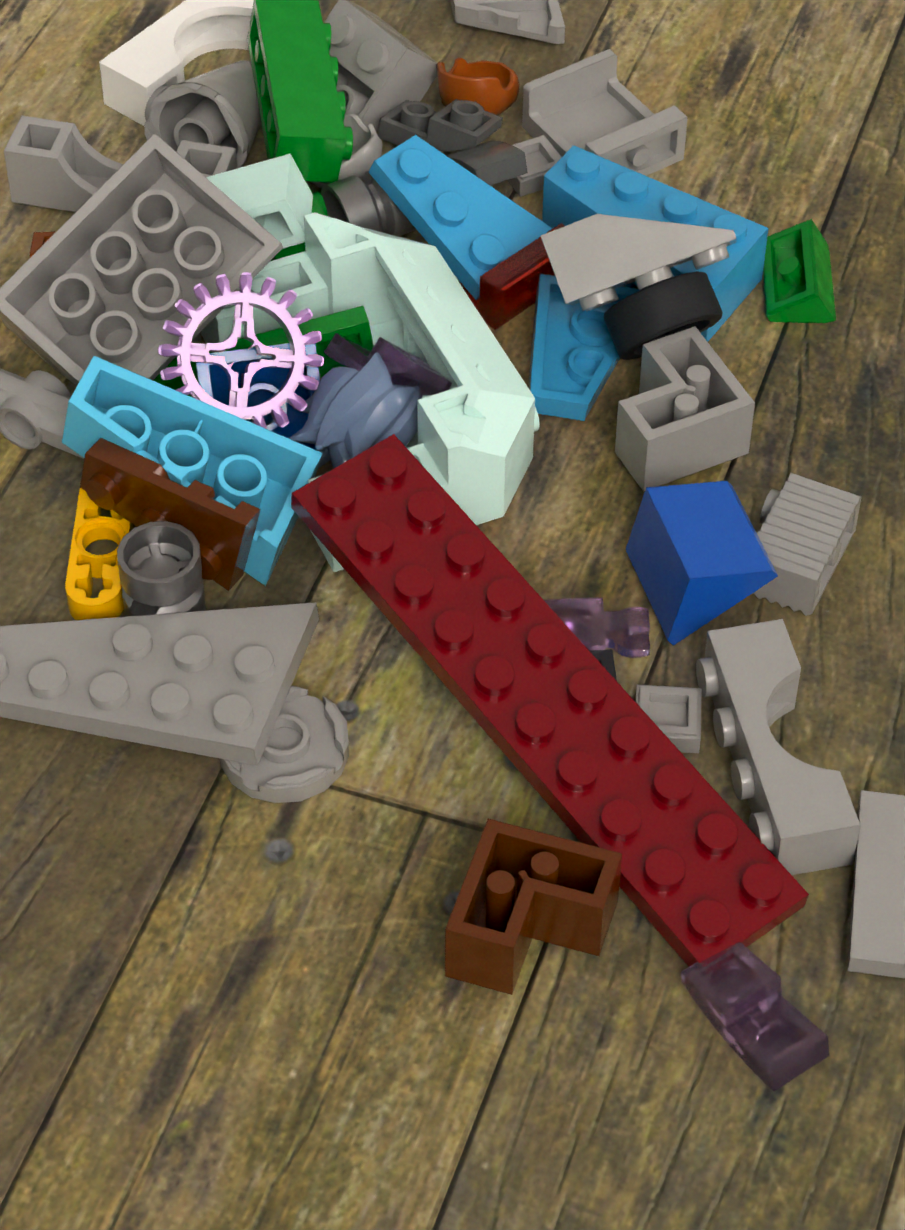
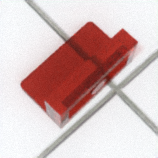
[458,223,565,330]

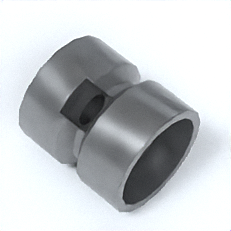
[321,171,417,236]
[117,521,206,617]

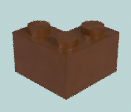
[445,819,622,995]

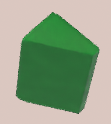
[763,219,836,323]

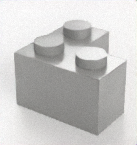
[615,326,755,492]

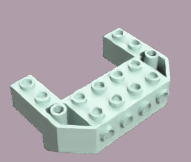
[201,212,539,572]

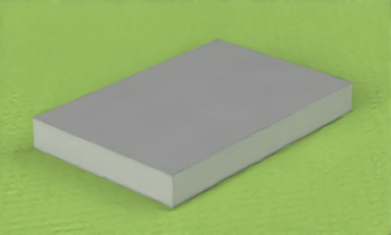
[847,790,905,978]

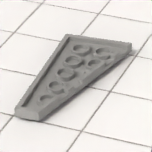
[0,602,319,766]

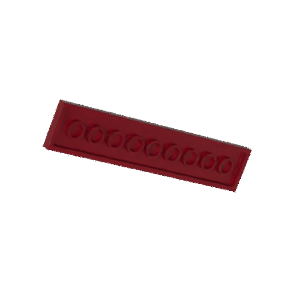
[291,434,809,980]

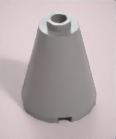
[144,60,262,168]

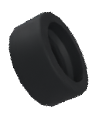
[604,271,723,360]

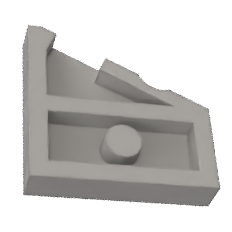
[450,0,565,44]

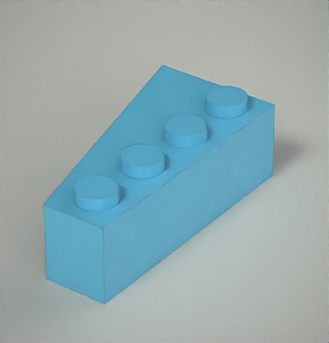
[62,356,323,586]

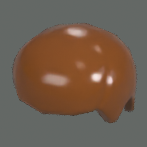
[437,57,520,115]

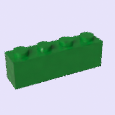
[247,0,353,183]

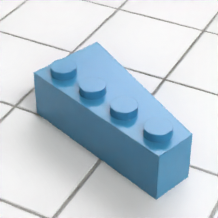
[542,145,768,342]

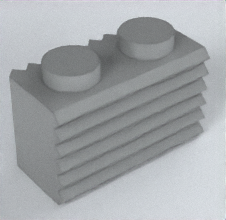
[752,473,861,616]

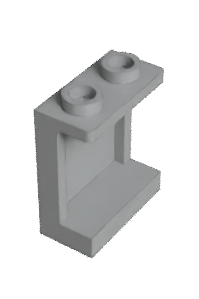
[522,49,688,176]

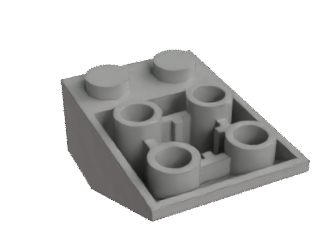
[541,214,737,312]

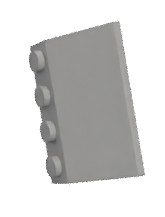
[0,133,283,386]

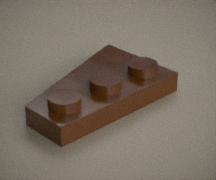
[80,438,261,591]

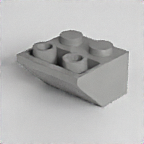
[324,0,438,131]

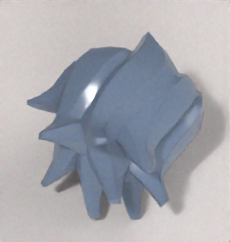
[289,352,422,470]

